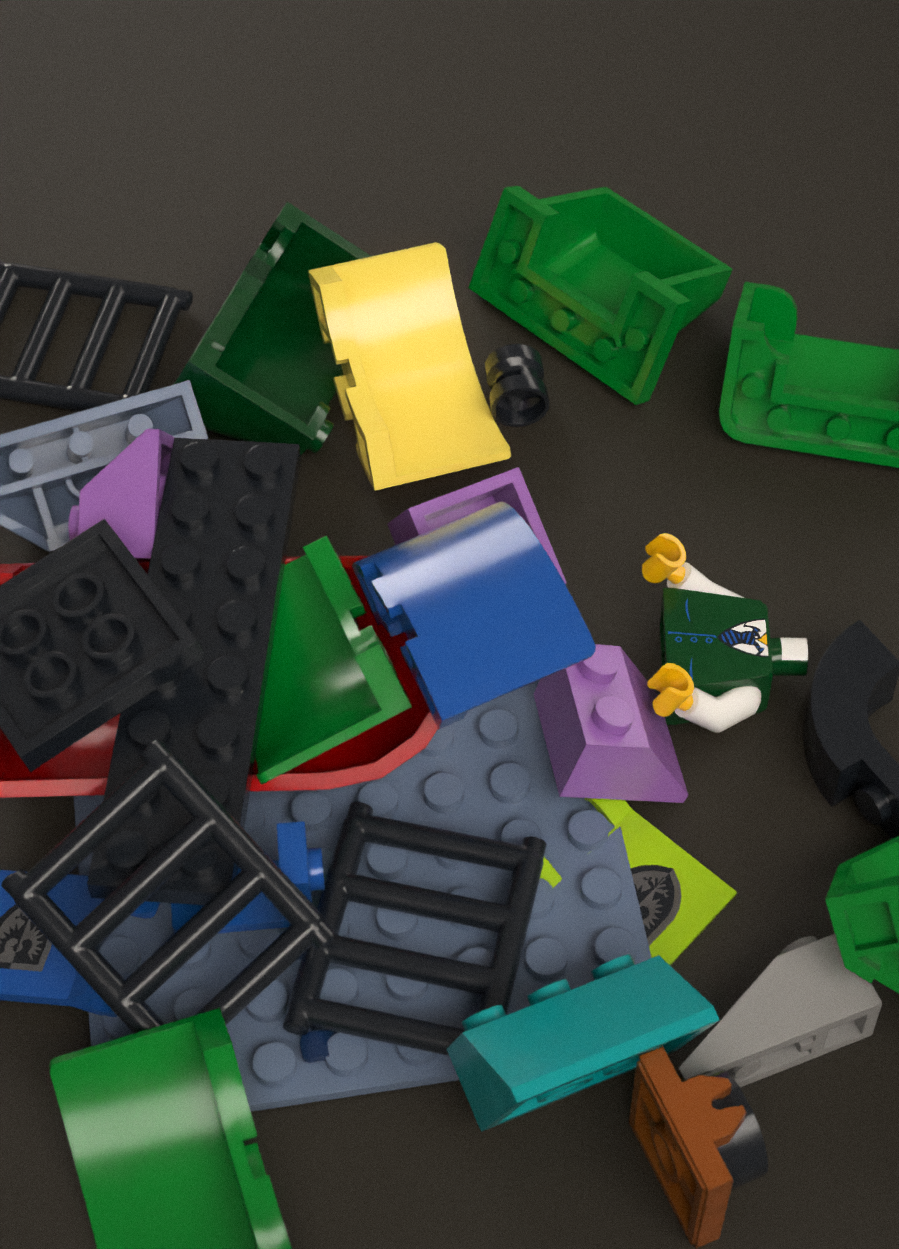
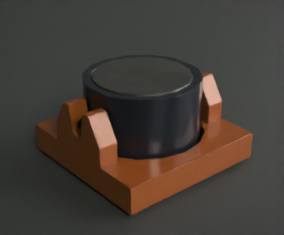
[629,1046,768,1249]

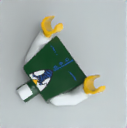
[642,533,808,733]

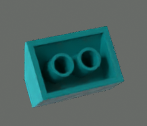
[446,954,720,1132]

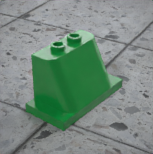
[468,185,733,405]

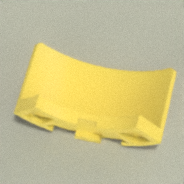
[308,243,511,491]

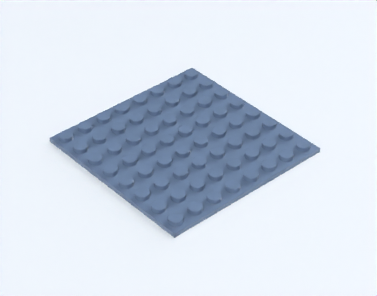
[74,680,652,1112]

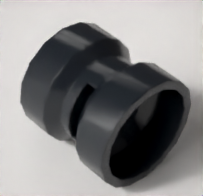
[485,344,549,427]

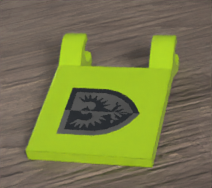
[540,798,737,965]

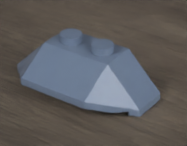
[0,380,208,553]

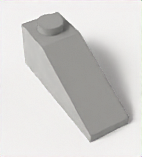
[678,934,882,1088]

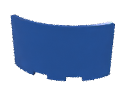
[352,501,596,730]

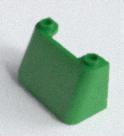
[719,282,899,468]

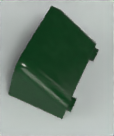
[173,202,371,455]

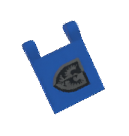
[0,870,160,1017]

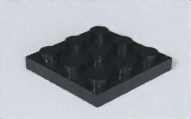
[0,519,206,772]

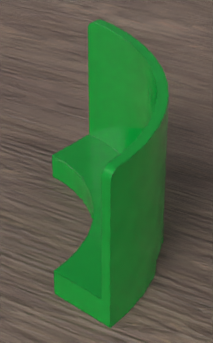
[255,536,412,785]
[49,1008,292,1249]

